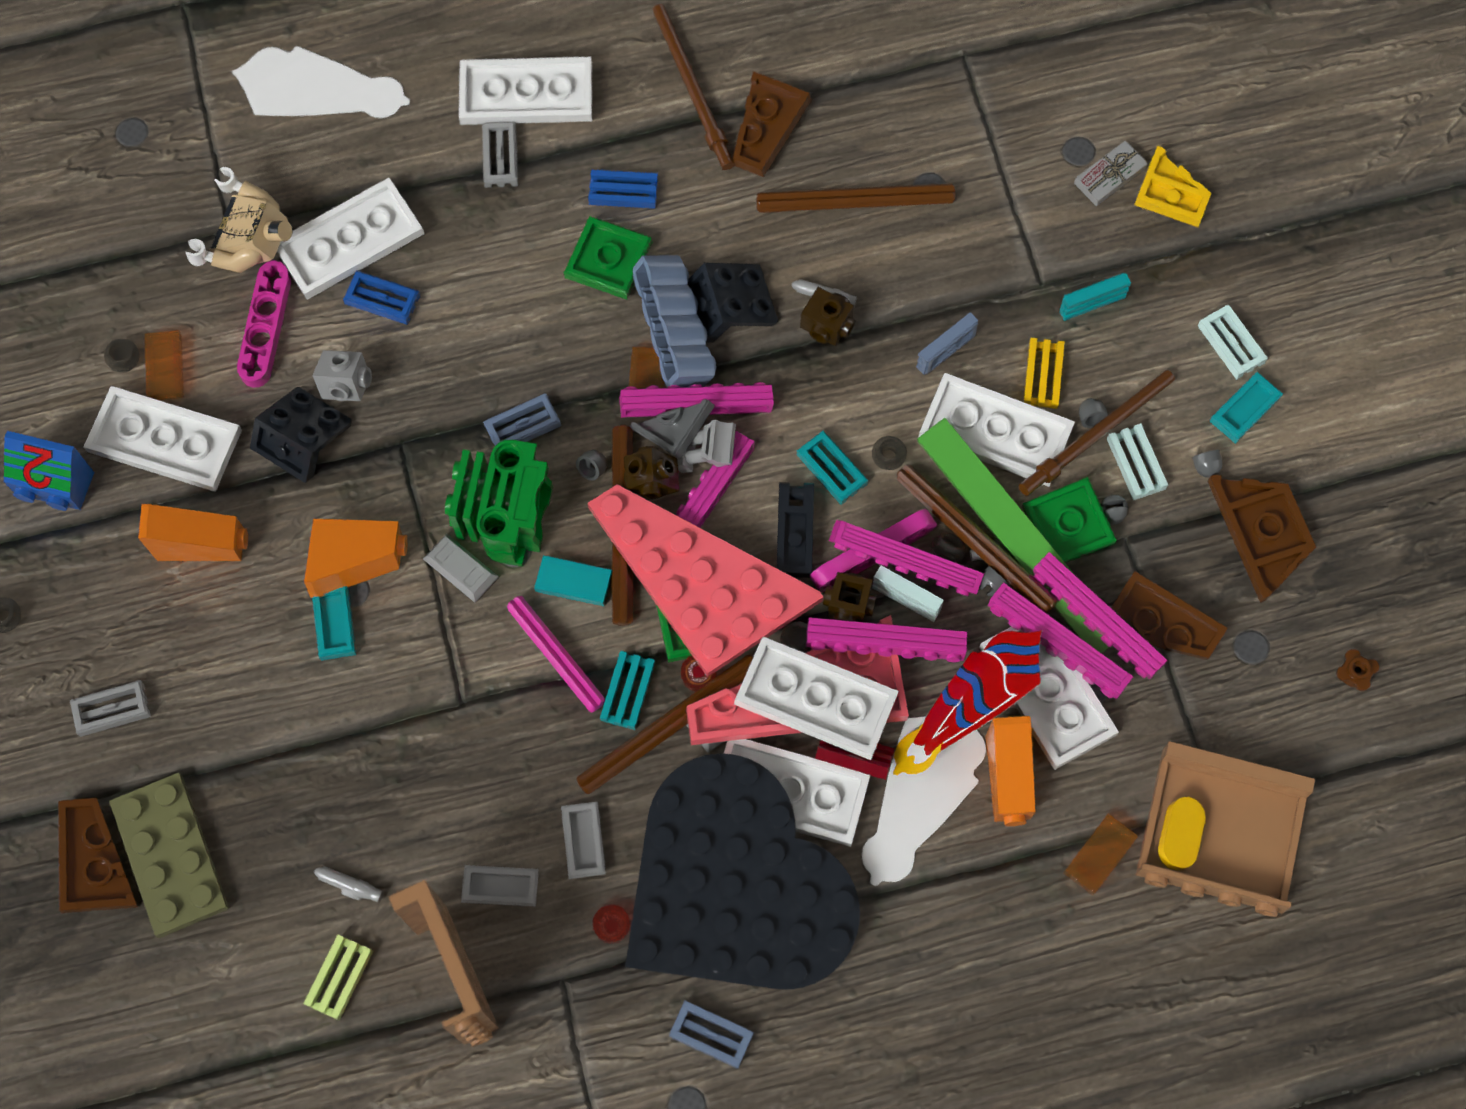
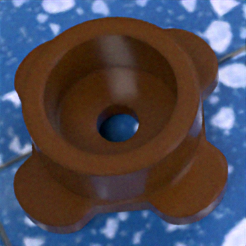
[1336,649,1379,691]

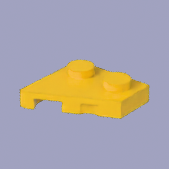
[1135,145,1211,227]

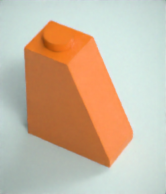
[138,504,248,561]
[304,518,408,598]
[985,716,1035,826]

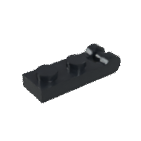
[777,482,814,578]

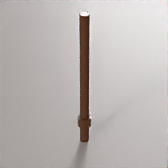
[652,4,735,171]
[1019,370,1175,496]

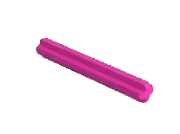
[507,596,605,713]

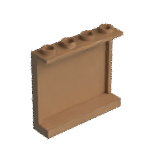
[1136,741,1315,917]
[389,880,499,1047]

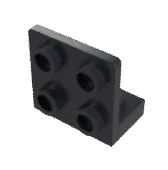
[687,262,778,343]
[250,387,352,483]

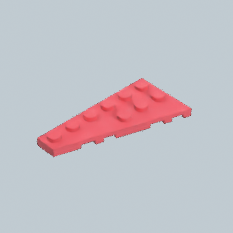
[686,615,909,745]

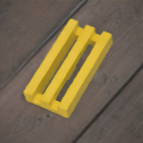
[1023,337,1065,409]

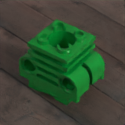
[445,440,553,567]

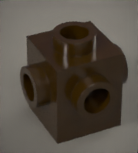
[800,286,856,347]
[624,446,679,500]
[823,572,877,622]

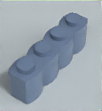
[633,255,716,388]

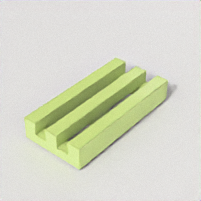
[303,934,373,1020]

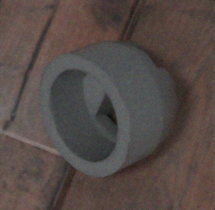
[1079,398,1108,428]
[576,449,607,481]
[1192,450,1222,477]
[1100,494,1128,525]
[979,566,1010,597]

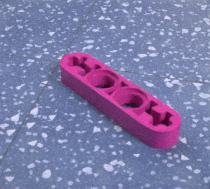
[237,261,291,388]
[810,509,937,592]

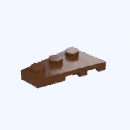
[733,71,811,177]
[1111,571,1228,660]
[58,798,138,913]

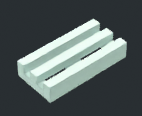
[1198,304,1268,380]
[1107,423,1168,501]
[872,565,944,622]

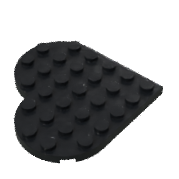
[625,753,860,990]

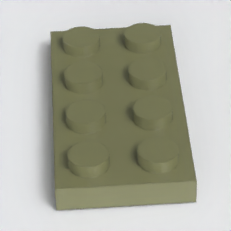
[109,772,229,938]

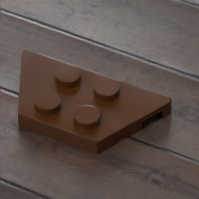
[1208,475,1316,603]

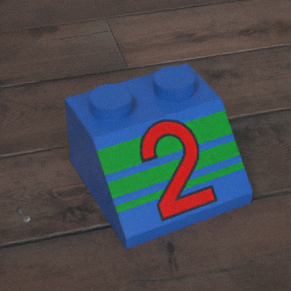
[4,431,95,511]

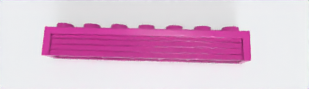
[619,382,774,418]
[676,431,754,528]
[829,520,984,597]
[1033,552,1167,680]
[988,582,1133,699]
[806,618,967,663]

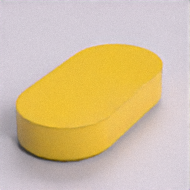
[1158,797,1206,870]

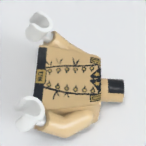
[185,167,293,273]

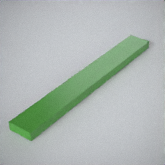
[917,418,1112,654]

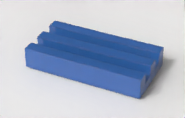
[588,170,658,209]
[343,270,420,325]

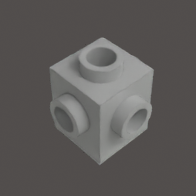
[312,350,372,401]

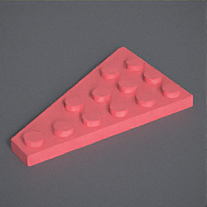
[588,484,823,677]

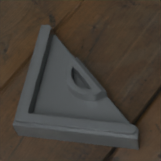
[630,399,715,459]

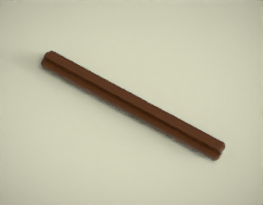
[756,183,955,212]
[612,425,633,626]
[897,464,1057,614]
[576,655,753,794]

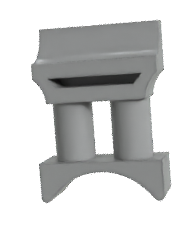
[678,420,736,473]

